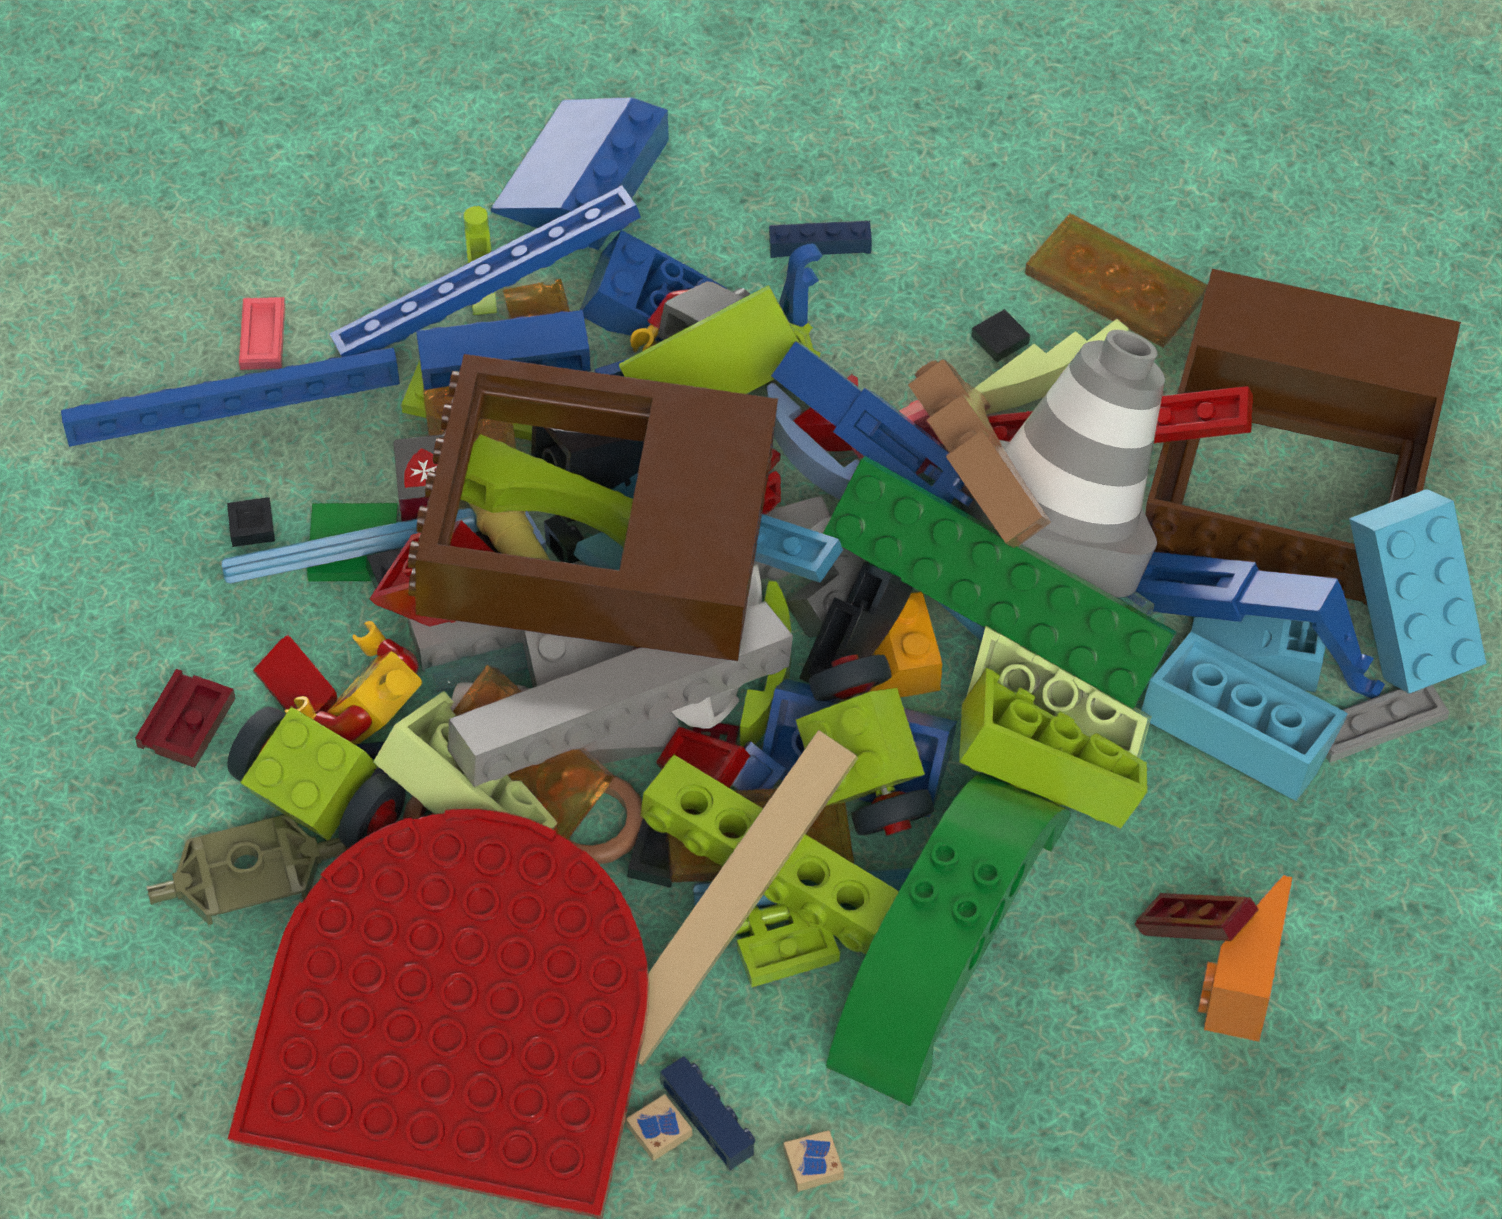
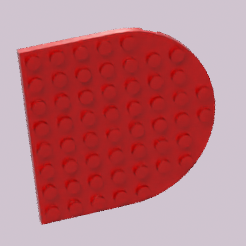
[228,809,650,1219]

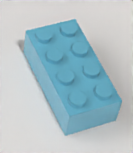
[1349,489,1486,694]

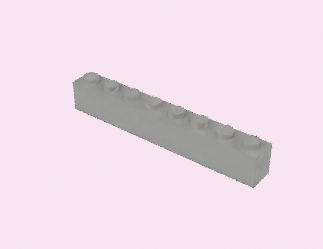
[448,601,793,787]

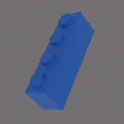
[416,310,591,396]

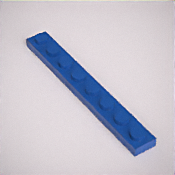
[330,186,641,357]
[61,347,400,447]

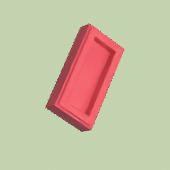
[239,297,286,370]

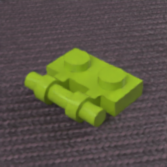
[735,903,840,987]

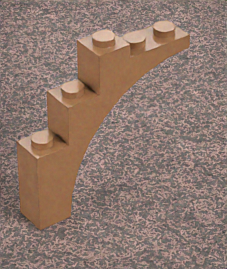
[908,359,1051,548]

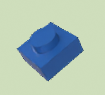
[731,742,786,805]

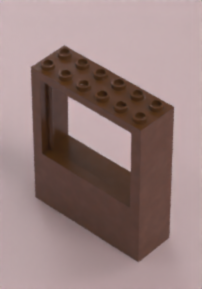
[1145,268,1461,606]
[408,354,778,661]

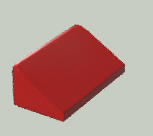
[253,635,338,714]

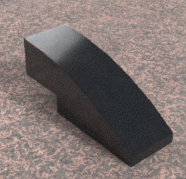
[799,562,913,684]

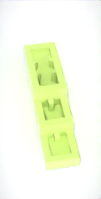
[975,319,1129,415]

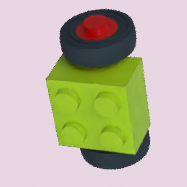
[796,654,934,836]
[227,707,406,848]

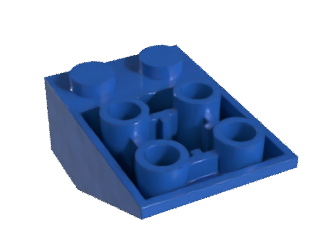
[580,230,727,342]

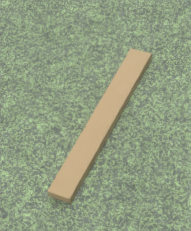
[638,730,858,1066]

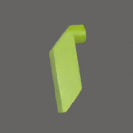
[463,206,497,315]

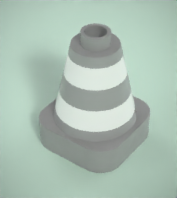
[957,330,1165,597]

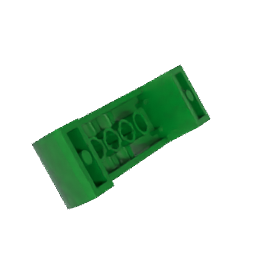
[826,773,1071,1107]

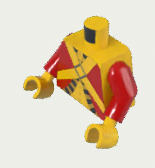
[285,621,423,744]

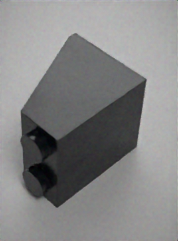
[531,426,644,523]

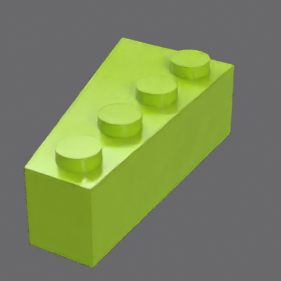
[959,667,1147,828]

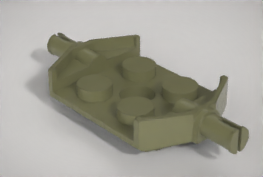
[146,815,347,925]

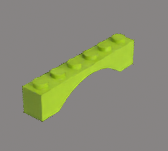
[461,434,633,548]

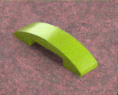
[740,580,791,747]

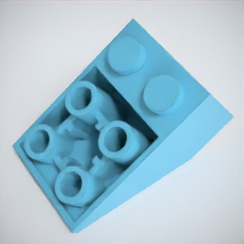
[1191,615,1325,692]

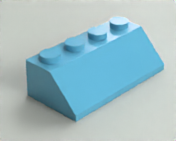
[1141,631,1348,801]

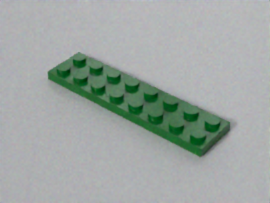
[823,456,1177,709]

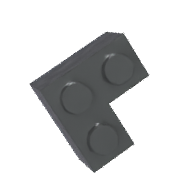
[786,516,877,637]

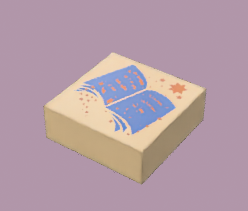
[626,1094,693,1161]
[783,1130,844,1191]

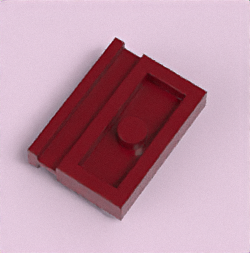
[135,669,236,768]

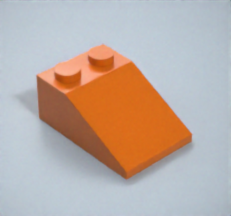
[1198,875,1292,1042]

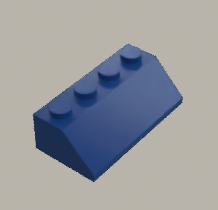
[762,679,957,818]

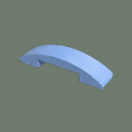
[767,383,860,500]

